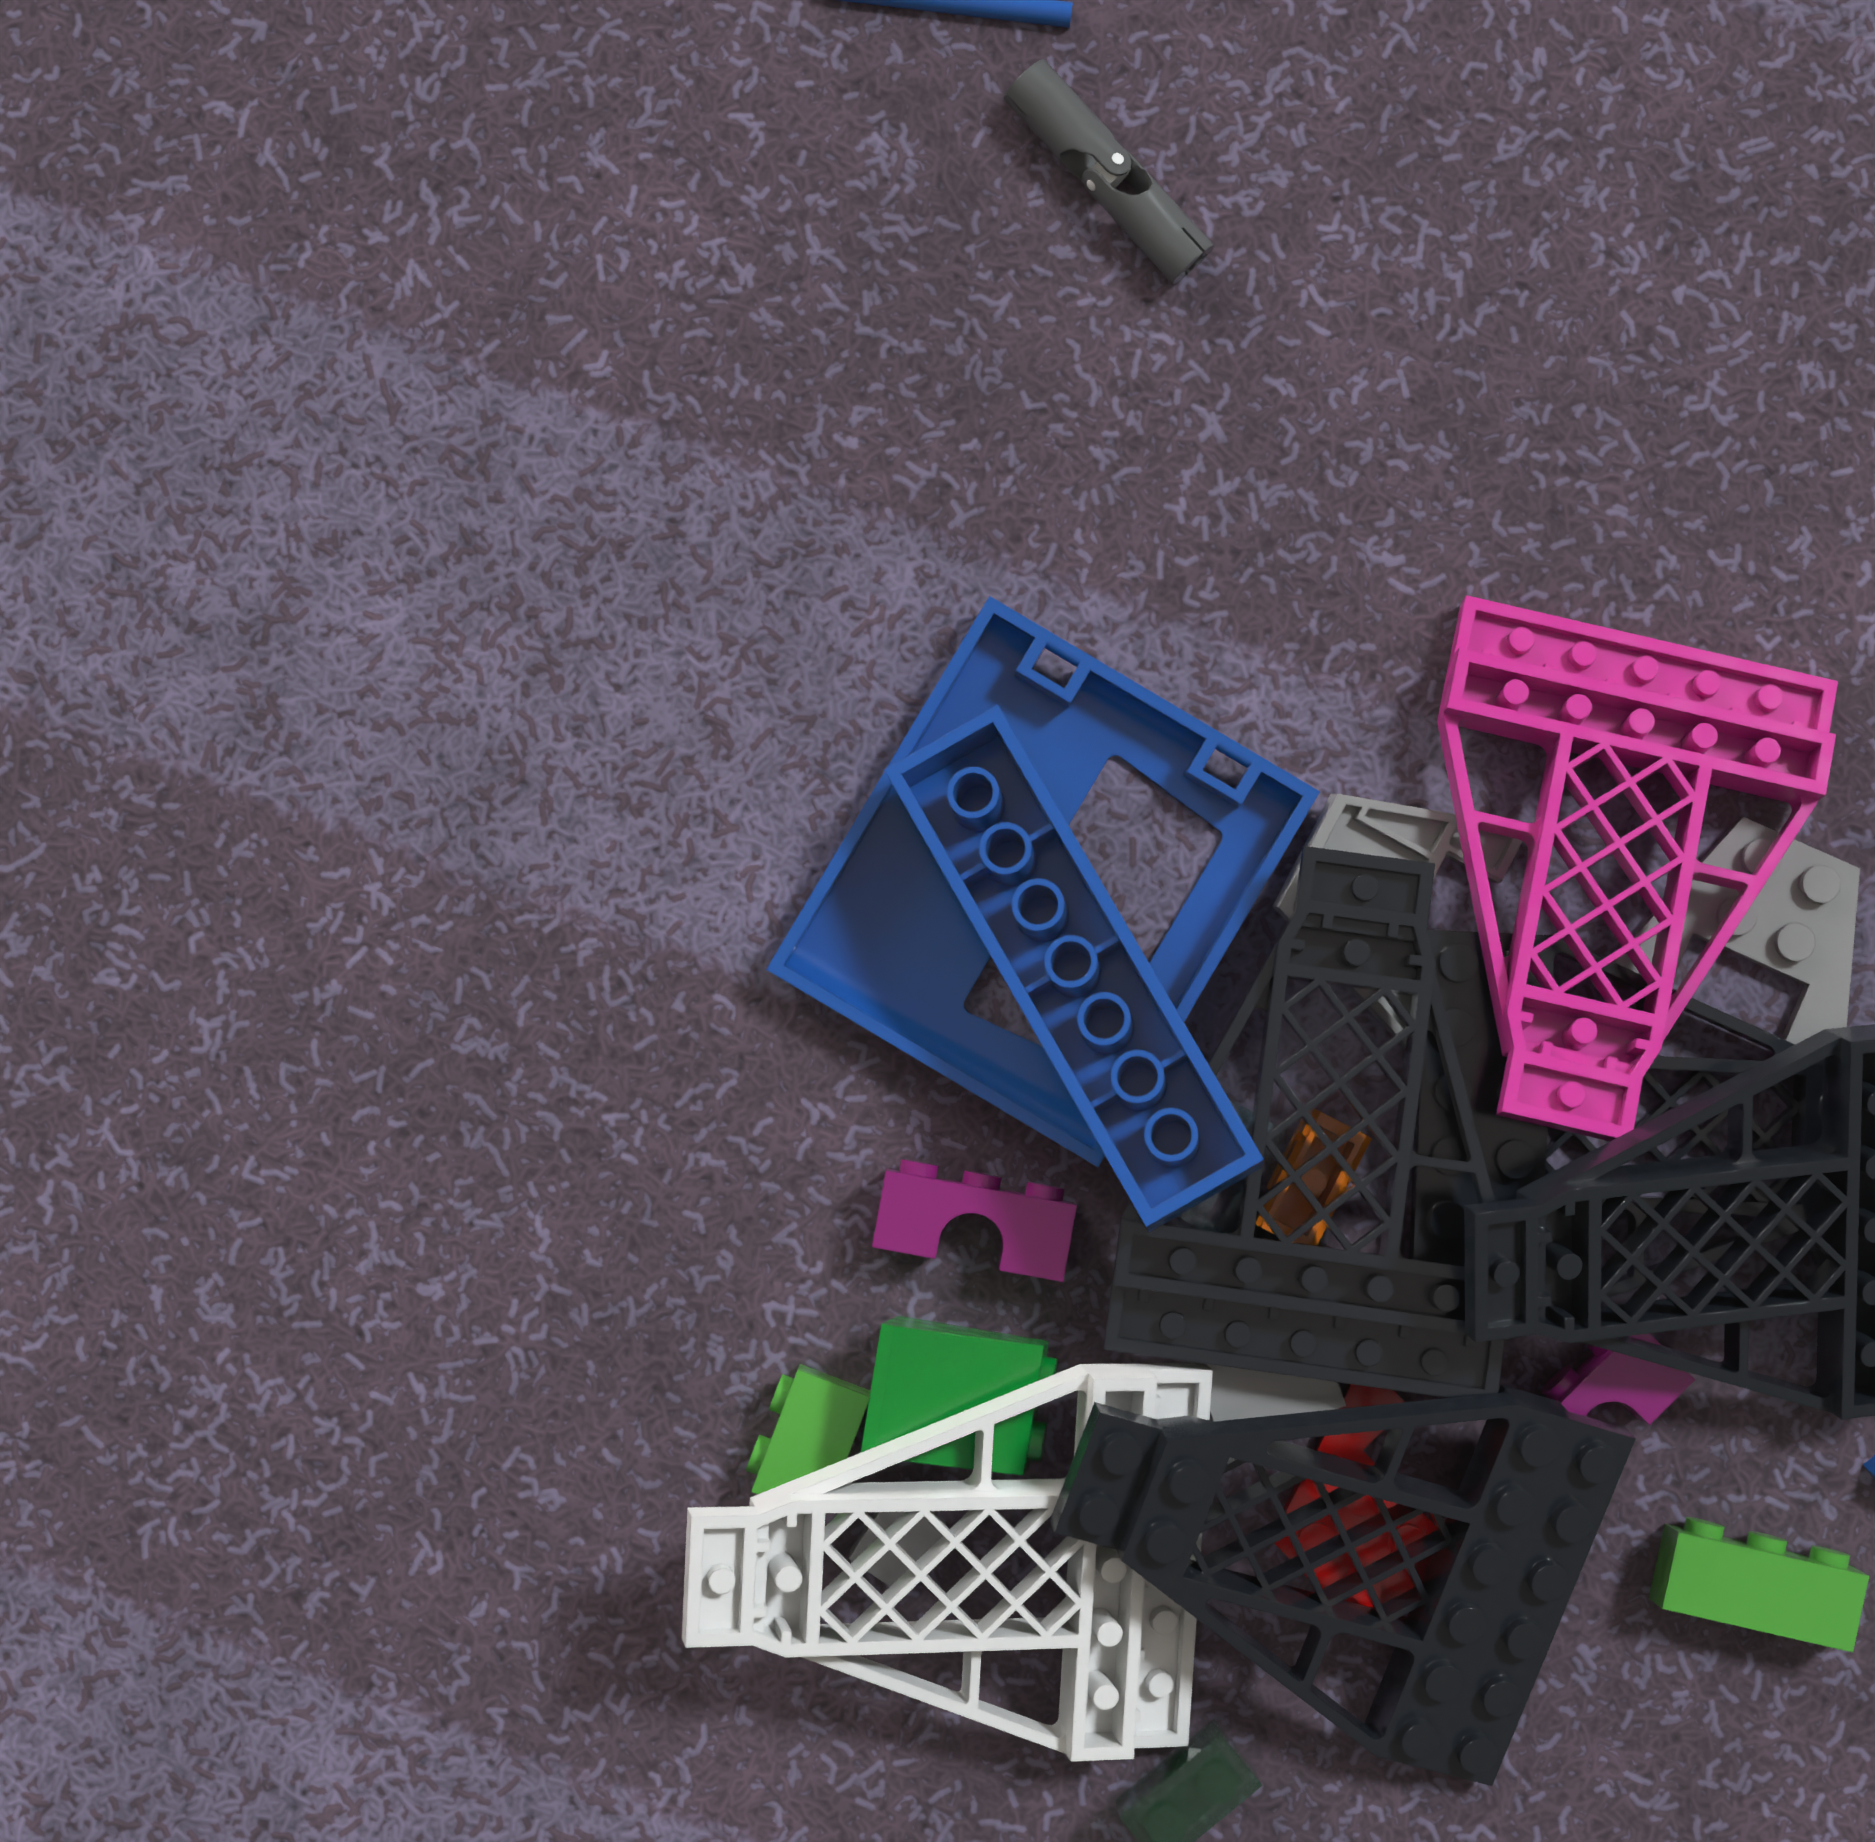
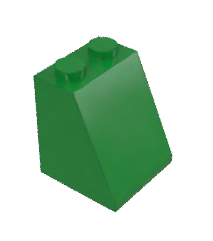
[861,1316,1058,1476]

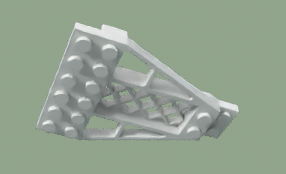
[682,1363,1213,1762]

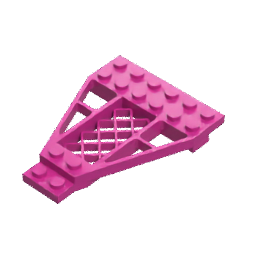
[1437,595,1838,1141]

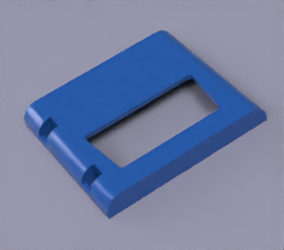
[766,596,1320,1167]

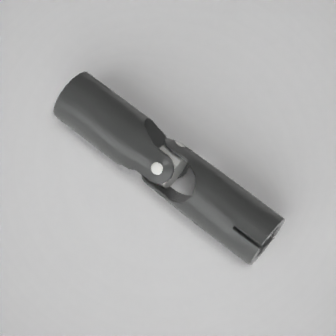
[1003,59,1215,285]

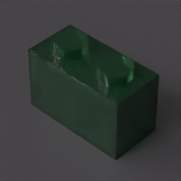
[1115,1719,1263,1842]

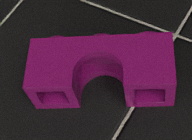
[872,1159,1077,1282]
[1542,1333,1695,1425]

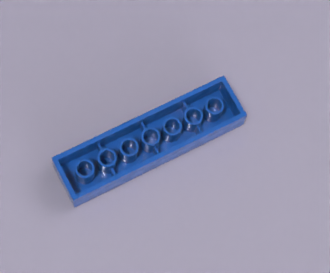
[884,705,1264,1232]

